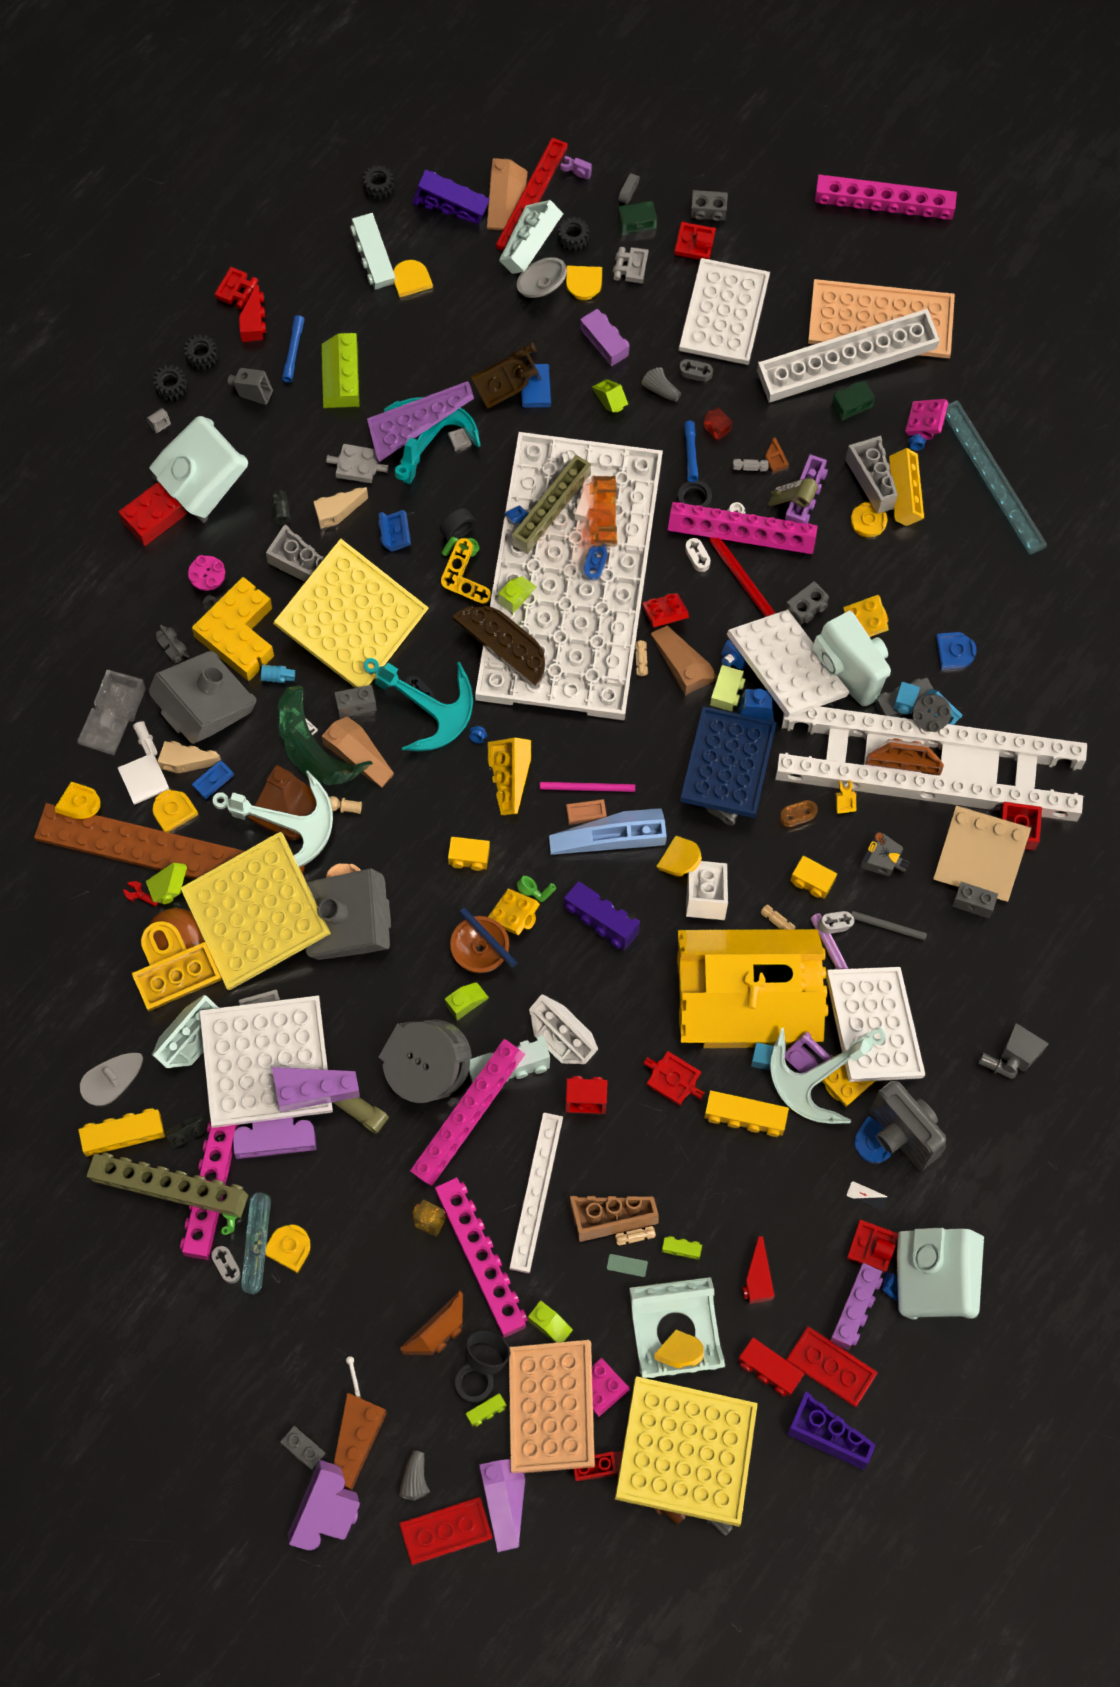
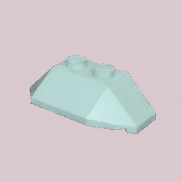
[152,995,219,1068]

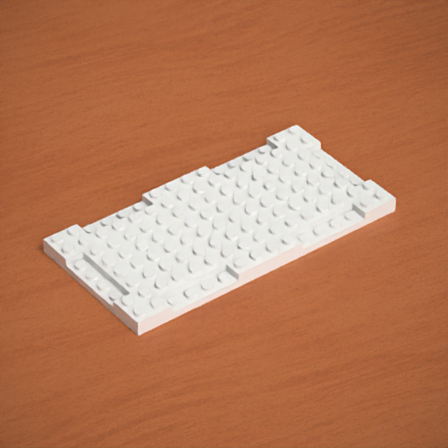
[475,432,663,720]

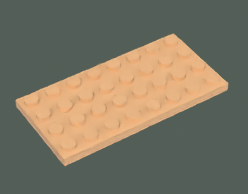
[808,279,955,358]

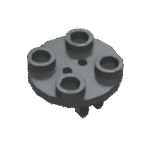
[913,694,951,732]

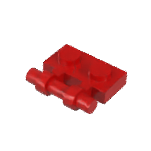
[215,267,258,309]

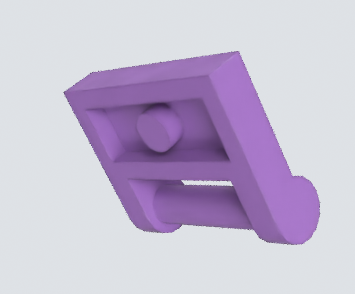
[785,1031,834,1073]

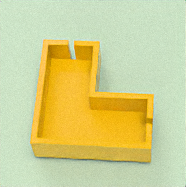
[192,577,274,681]

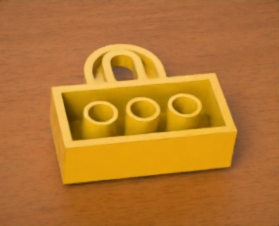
[132,922,221,1012]

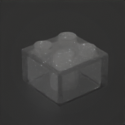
[94,670,146,722]

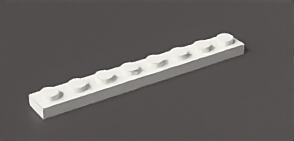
[510,1113,563,1274]

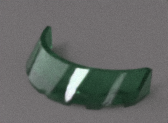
[277,685,373,785]

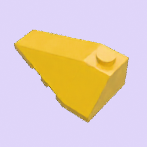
[488,738,531,815]

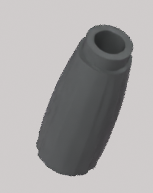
[641,368,681,402]
[398,1451,430,1501]

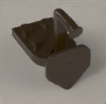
[471,342,542,409]

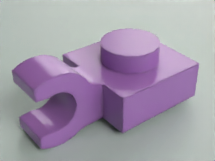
[560,156,592,179]

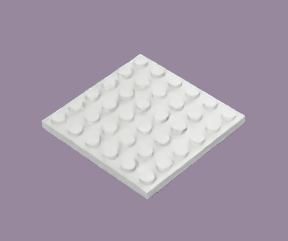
[200,996,333,1128]

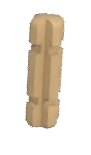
[635,640,648,676]
[761,905,795,930]
[615,1226,655,1246]

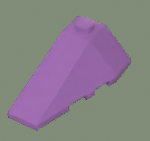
[480,1459,525,1552]

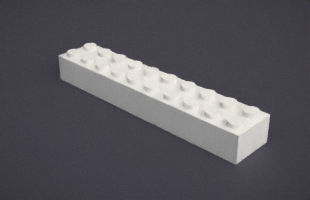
[757,309,940,402]

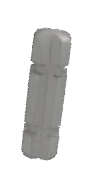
[733,459,768,471]

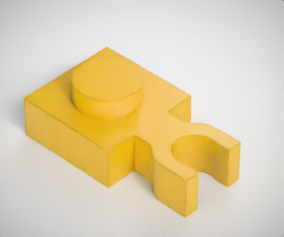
[836,780,856,813]

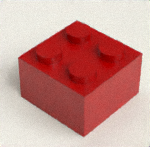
[999,802,1042,850]
[566,1076,607,1114]

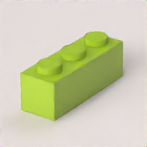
[662,1236,702,1260]
[466,1394,506,1427]

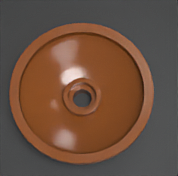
[149,908,205,950]
[450,916,509,973]

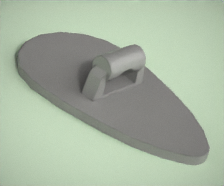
[80,1053,143,1106]

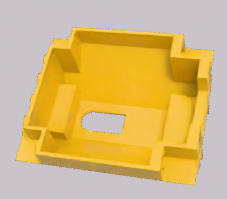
[677,929,828,1048]

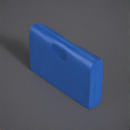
[521,364,551,408]

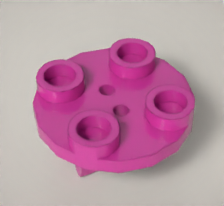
[188,555,226,591]

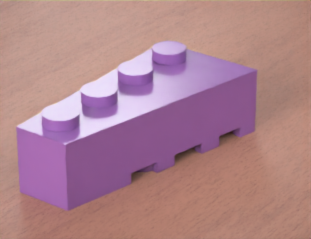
[272,1067,360,1112]

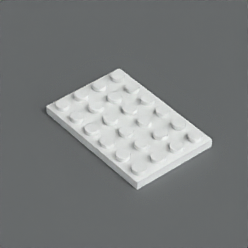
[679,258,770,365]
[727,610,849,718]
[826,967,925,1082]

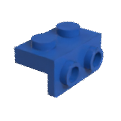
[378,510,411,552]

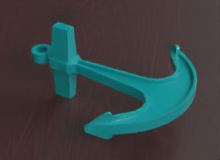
[384,397,481,484]
[363,658,473,751]

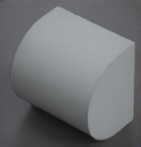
[146,408,171,433]

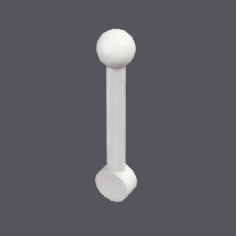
[346,1356,361,1398]

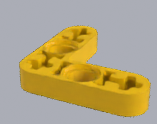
[441,538,492,604]

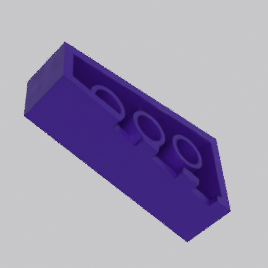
[564,881,640,951]
[787,1391,875,1470]

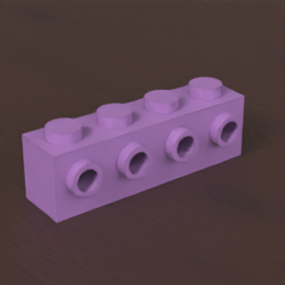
[785,455,828,524]
[830,1263,883,1350]

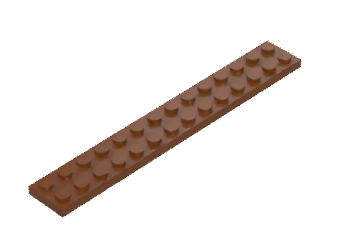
[34,803,305,879]

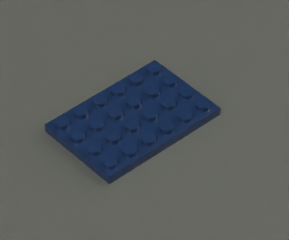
[680,706,777,818]

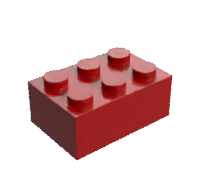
[119,481,187,546]

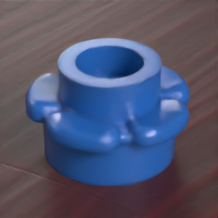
[908,434,926,451]
[469,726,487,743]

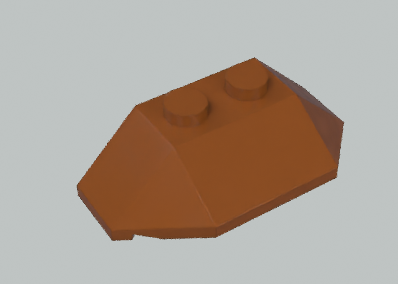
[865,738,944,775]
[400,1291,463,1355]

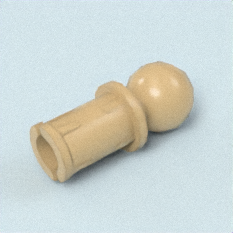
[329,796,362,814]

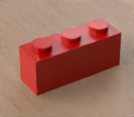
[738,1338,805,1397]

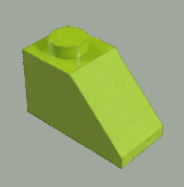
[592,379,628,413]
[498,576,536,614]
[146,863,187,904]
[445,982,489,1020]
[528,1301,573,1343]

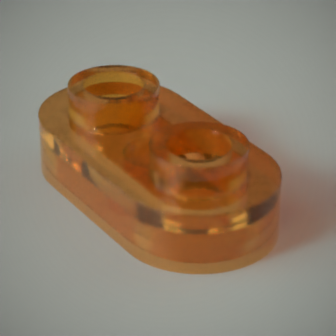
[780,800,818,827]

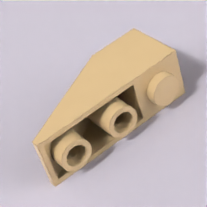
[313,487,368,529]
[158,741,221,773]

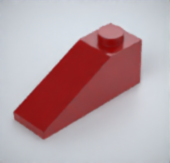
[742,1236,775,1304]

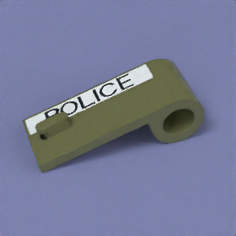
[768,478,818,508]

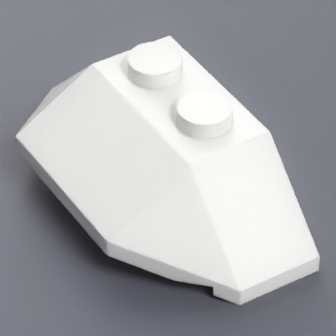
[529,995,598,1064]

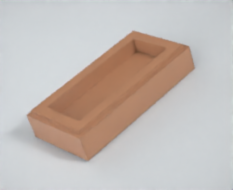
[566,799,607,824]

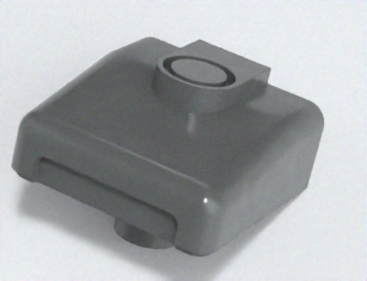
[149,651,256,744]
[306,868,391,960]
[869,1081,946,1171]

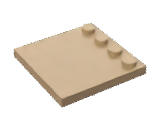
[933,805,1031,902]

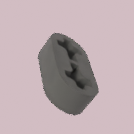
[618,173,639,204]
[679,359,713,382]

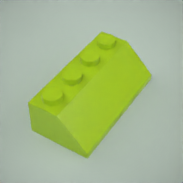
[322,333,359,408]

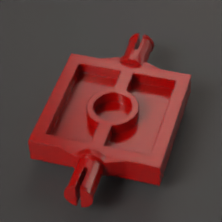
[643,1051,705,1106]

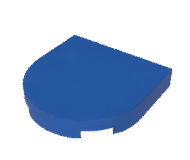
[936,632,976,670]
[854,1116,892,1163]

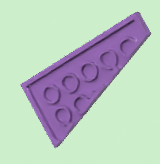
[367,381,474,462]

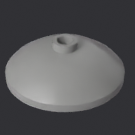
[517,258,567,298]

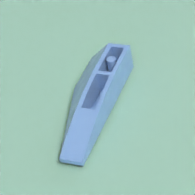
[549,808,666,855]

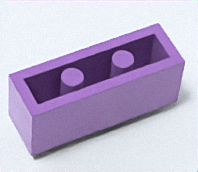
[580,309,630,366]

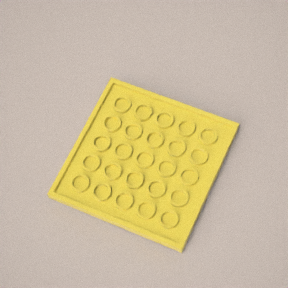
[273,539,429,688]
[181,832,331,990]
[615,1377,757,1526]

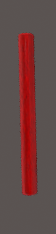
[710,537,776,617]

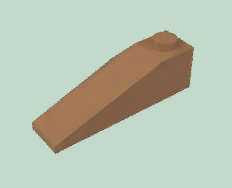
[651,626,718,695]

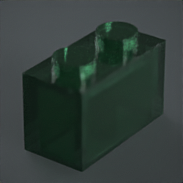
[618,201,657,234]
[832,381,875,420]

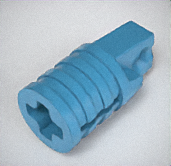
[261,664,295,683]

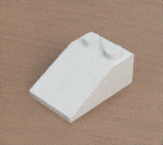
[686,861,728,920]

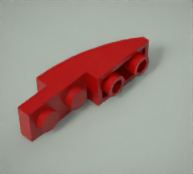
[574,1451,623,1481]

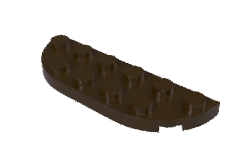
[452,606,545,689]

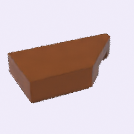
[765,438,789,474]

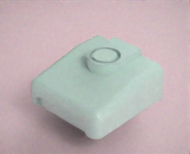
[149,416,248,518]
[812,611,891,706]
[897,1228,984,1320]

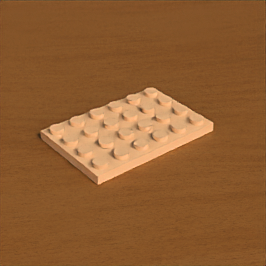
[509,1340,595,1473]

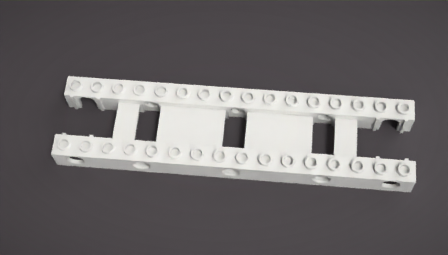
[775,707,1087,822]

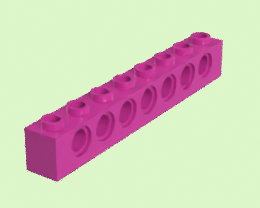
[815,175,957,219]
[668,502,817,554]
[410,1039,525,1186]
[180,1120,239,1260]
[435,1178,528,1338]

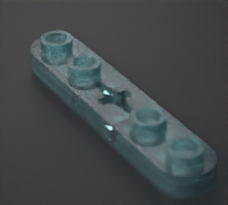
[241,1192,271,1295]

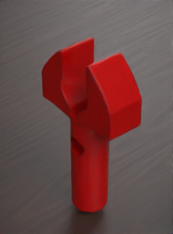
[123,881,159,906]

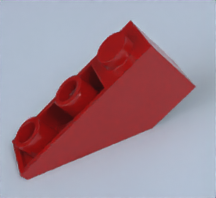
[239,285,266,342]

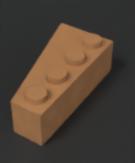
[570,1196,659,1242]

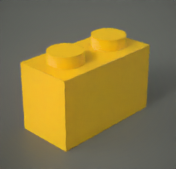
[448,837,490,871]
[791,856,837,899]

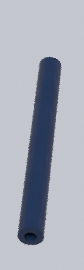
[459,908,518,968]

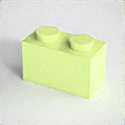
[710,665,745,712]

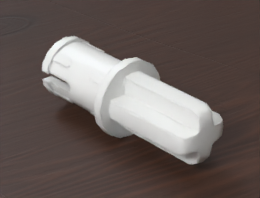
[133,721,158,756]

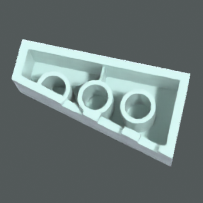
[499,200,563,274]
[350,213,395,290]
[469,1035,550,1083]

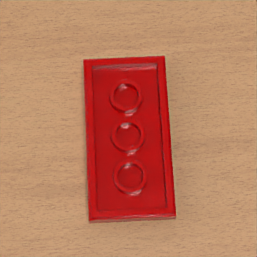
[786,1326,878,1408]
[399,1497,493,1565]

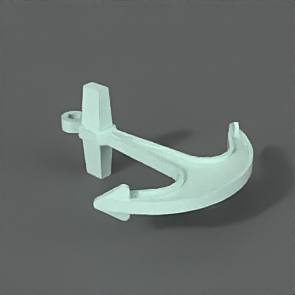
[213,771,333,867]
[771,1027,886,1124]

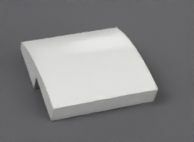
[118,753,170,805]

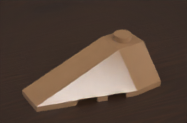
[487,158,527,230]
[322,716,394,788]

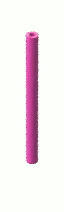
[540,782,635,792]

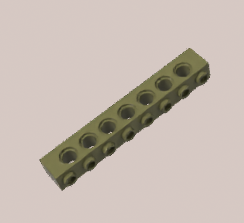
[86,1153,248,1218]

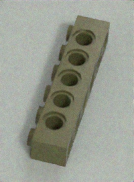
[512,455,591,554]

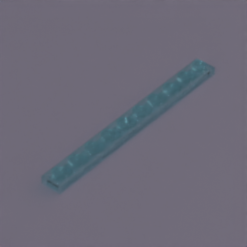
[945,400,1047,555]

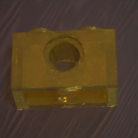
[412,1200,446,1237]

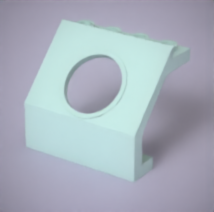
[630,1277,725,1378]

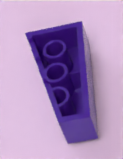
[412,170,490,224]

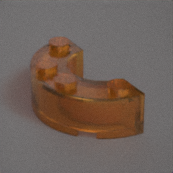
[589,476,617,547]

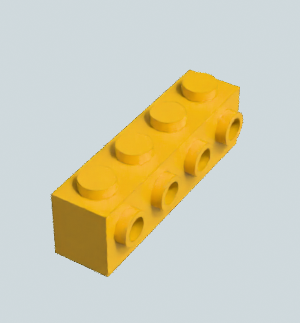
[889,448,924,526]
[704,1090,789,1137]
[79,1108,165,1157]

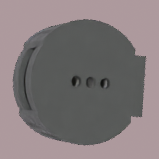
[378,1019,472,1103]

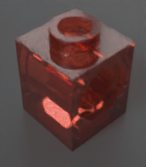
[704,407,732,441]

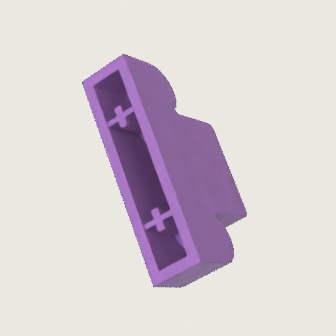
[233,1117,317,1159]
[288,1460,360,1550]

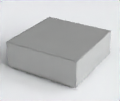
[448,428,472,451]

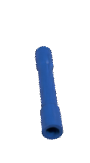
[282,315,304,382]
[684,421,698,482]

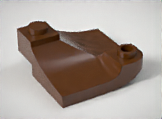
[248,765,317,840]

